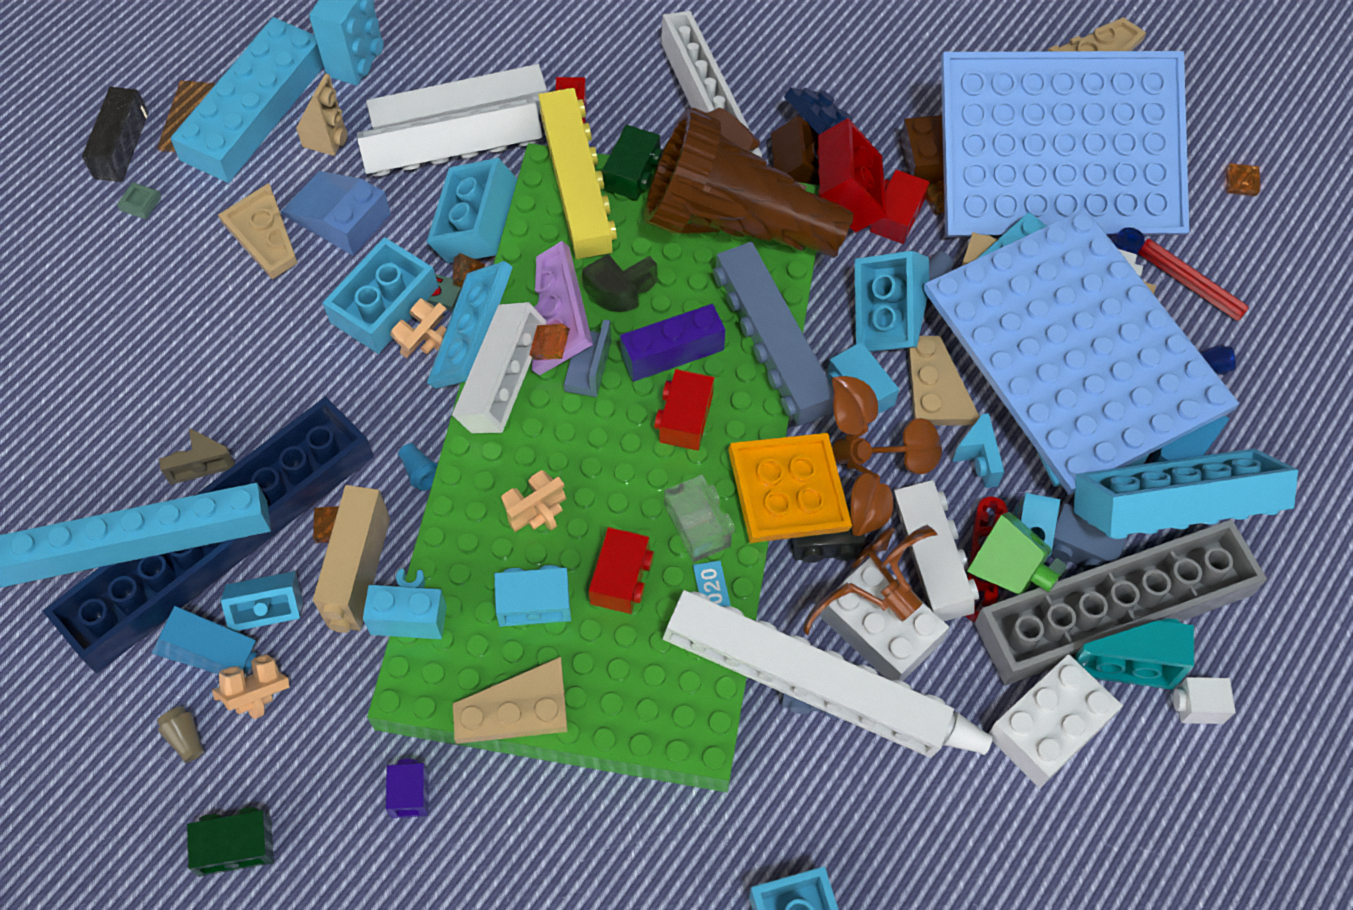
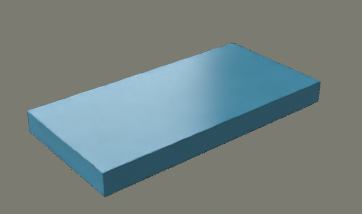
[427,261,513,388]

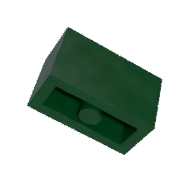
[602,124,663,201]
[187,807,274,877]

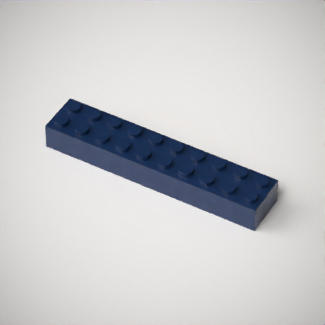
[42,396,374,674]

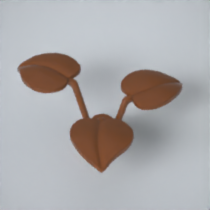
[831,376,942,536]
[803,524,938,636]

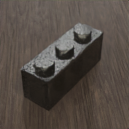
[82,86,149,182]

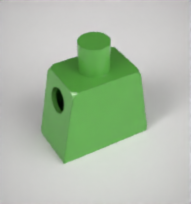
[967,512,1061,594]

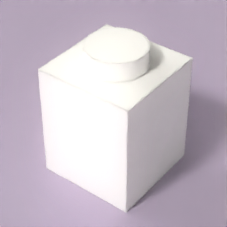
[1173,677,1235,724]

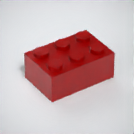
[817,118,887,233]

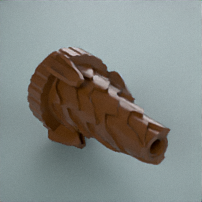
[644,107,853,258]

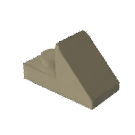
[159,428,236,485]

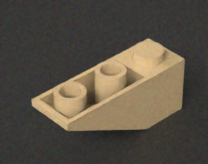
[296,73,347,156]

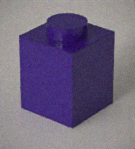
[386,759,429,819]

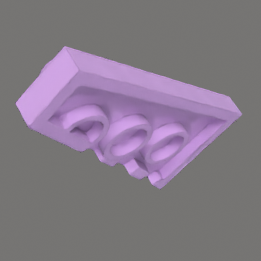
[532,241,593,376]

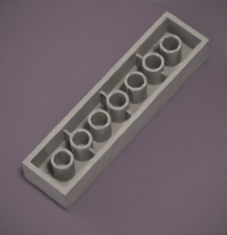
[974,520,1267,686]

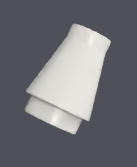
[943,712,993,755]

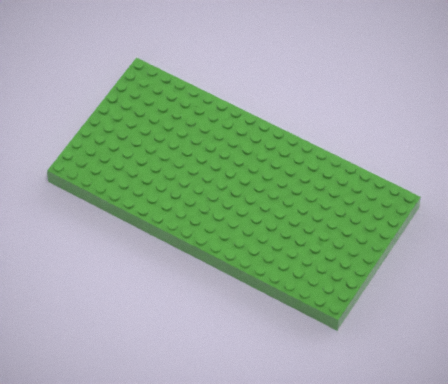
[367,143,820,793]

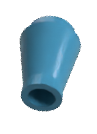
[398,443,438,491]

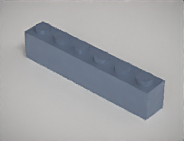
[713,242,834,426]

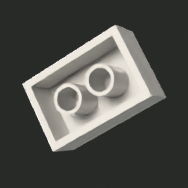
[820,558,950,681]
[988,654,1123,789]

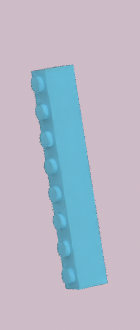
[0,483,271,588]

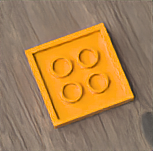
[728,433,852,543]

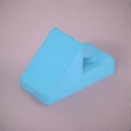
[952,413,1004,488]

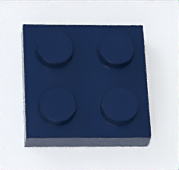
[784,87,853,135]

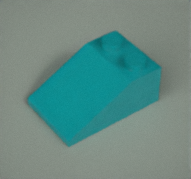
[1074,618,1194,690]

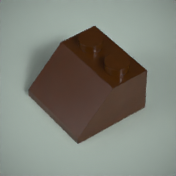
[771,116,820,185]

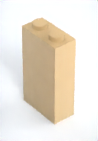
[313,485,390,633]

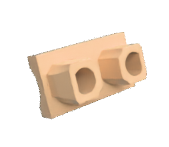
[390,298,447,359]
[501,470,566,532]
[212,654,290,719]

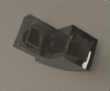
[582,254,658,312]

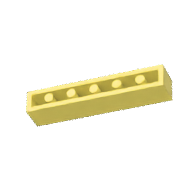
[538,88,617,260]

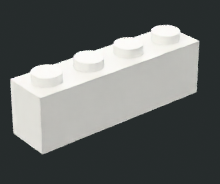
[452,302,547,433]
[894,480,979,621]

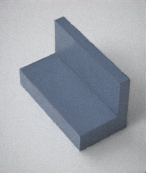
[564,320,612,397]

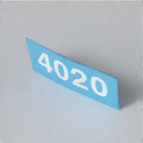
[693,560,731,607]

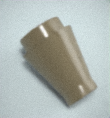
[157,706,205,763]

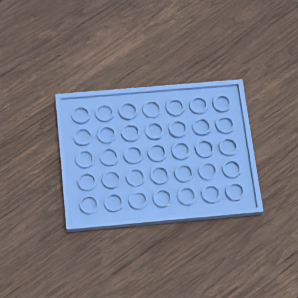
[941,51,1189,237]
[924,208,1240,495]

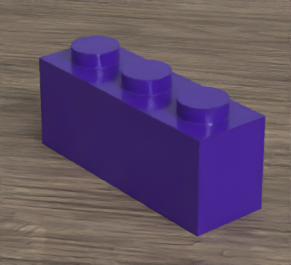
[620,303,726,382]

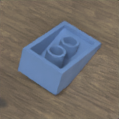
[281,171,391,256]

